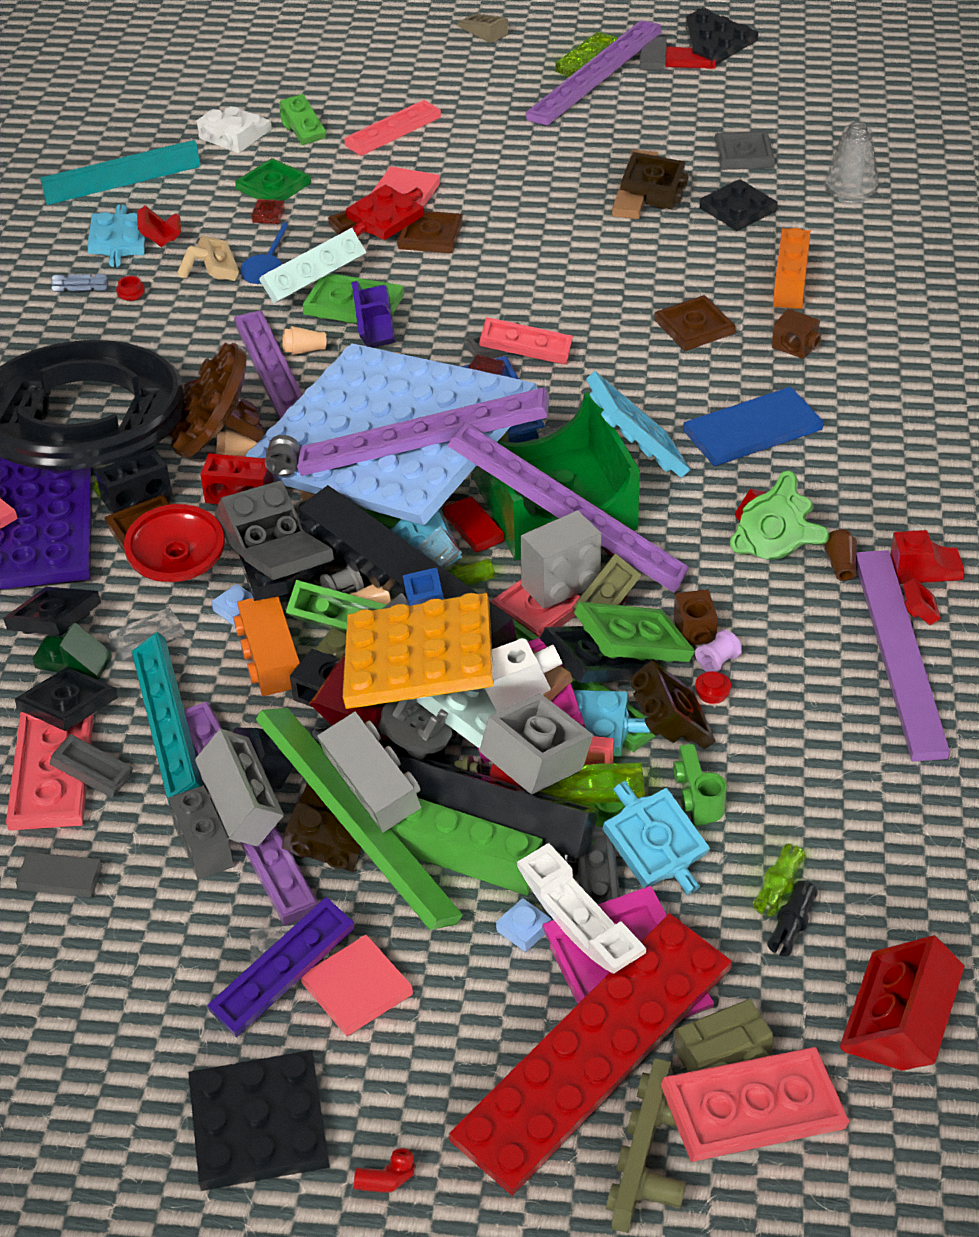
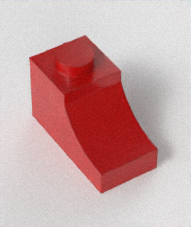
[890,530,965,584]

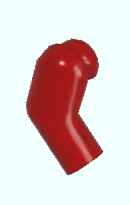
[354,1148,416,1193]

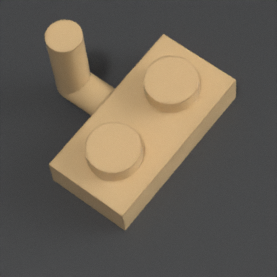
[177,235,239,281]

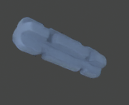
[51,274,108,292]

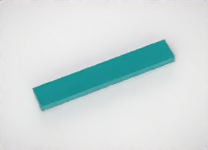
[40,140,201,205]
[132,632,203,804]

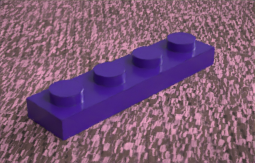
[207,897,355,1038]

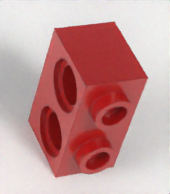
[200,453,274,504]

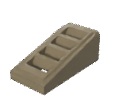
[458,13,508,43]

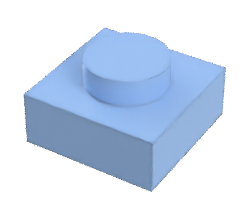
[212,584,253,626]
[496,898,552,952]

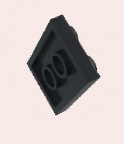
[540,626,659,683]

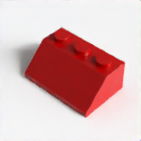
[839,935,965,1071]

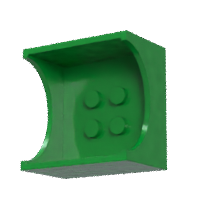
[473,392,640,561]

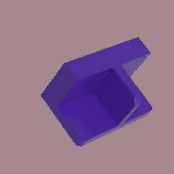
[352,281,396,348]

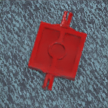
[346,184,424,240]

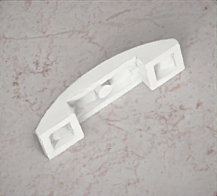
[517,843,646,974]

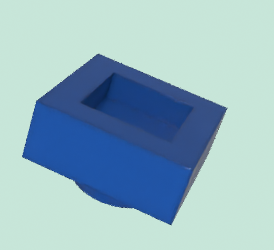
[403,567,444,606]

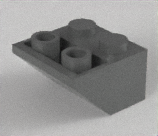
[215,480,303,558]

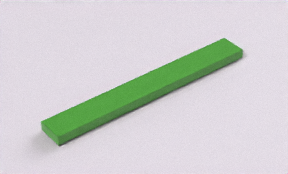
[256,708,463,930]

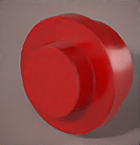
[116,276,145,301]
[695,671,731,704]

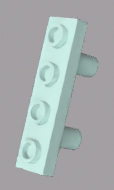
[259,228,367,304]

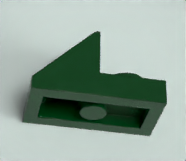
[32,623,112,680]

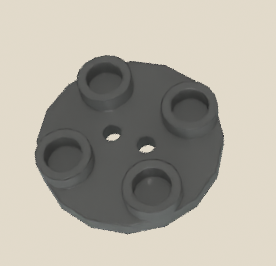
[378,698,452,759]

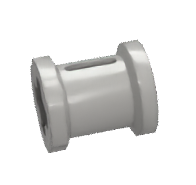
[320,565,364,594]

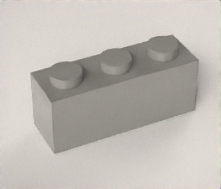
[317,712,421,833]
[195,729,284,847]

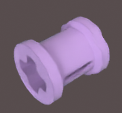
[695,629,742,672]

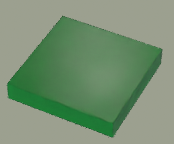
[235,158,311,207]

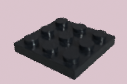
[188,1050,330,1191]

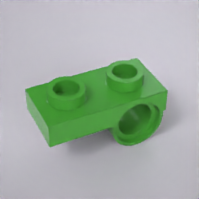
[279,94,326,146]
[673,744,727,826]

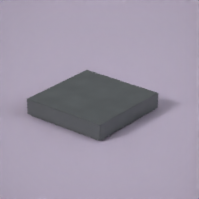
[715,131,775,170]
[243,531,334,580]

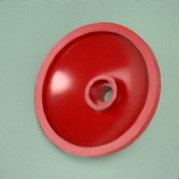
[124,504,225,582]

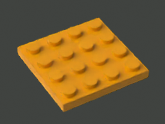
[343,593,494,709]

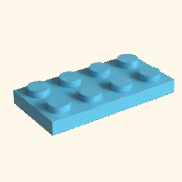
[586,371,691,478]

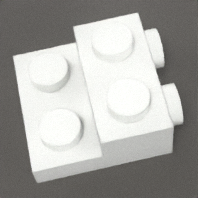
[197,106,272,153]

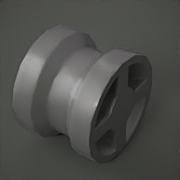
[265,435,300,476]

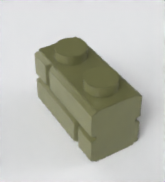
[674,999,774,1072]

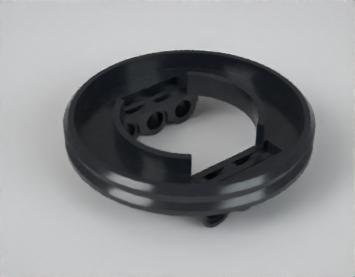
[0,340,185,470]

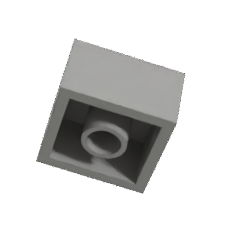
[521,510,601,609]
[479,693,593,795]

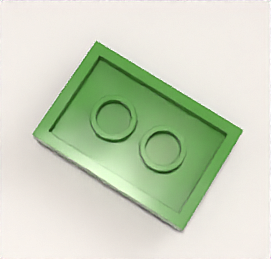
[302,273,404,323]
[574,602,695,662]

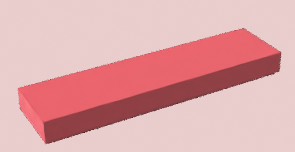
[344,100,441,156]

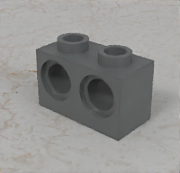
[168,785,234,880]

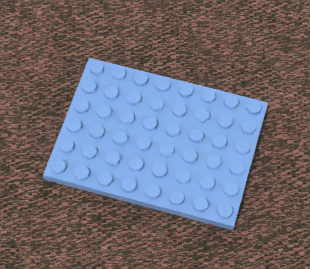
[245,343,538,525]

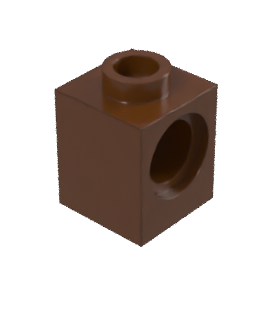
[772,309,821,359]
[673,589,718,645]

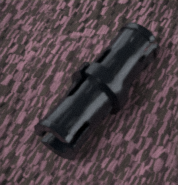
[767,881,818,956]

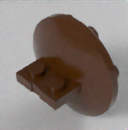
[169,342,264,458]

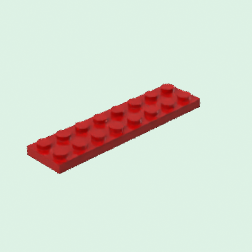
[449,913,732,1196]

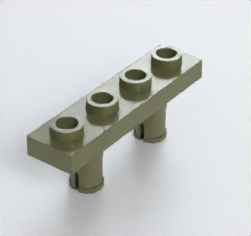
[606,1058,686,1233]

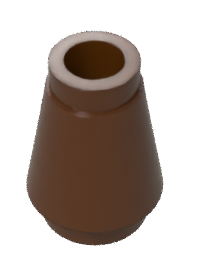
[823,529,857,581]

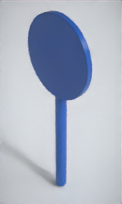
[240,223,288,284]

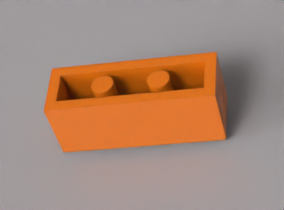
[773,228,811,309]
[233,596,300,697]

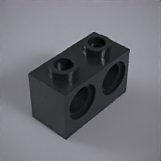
[95,448,173,514]

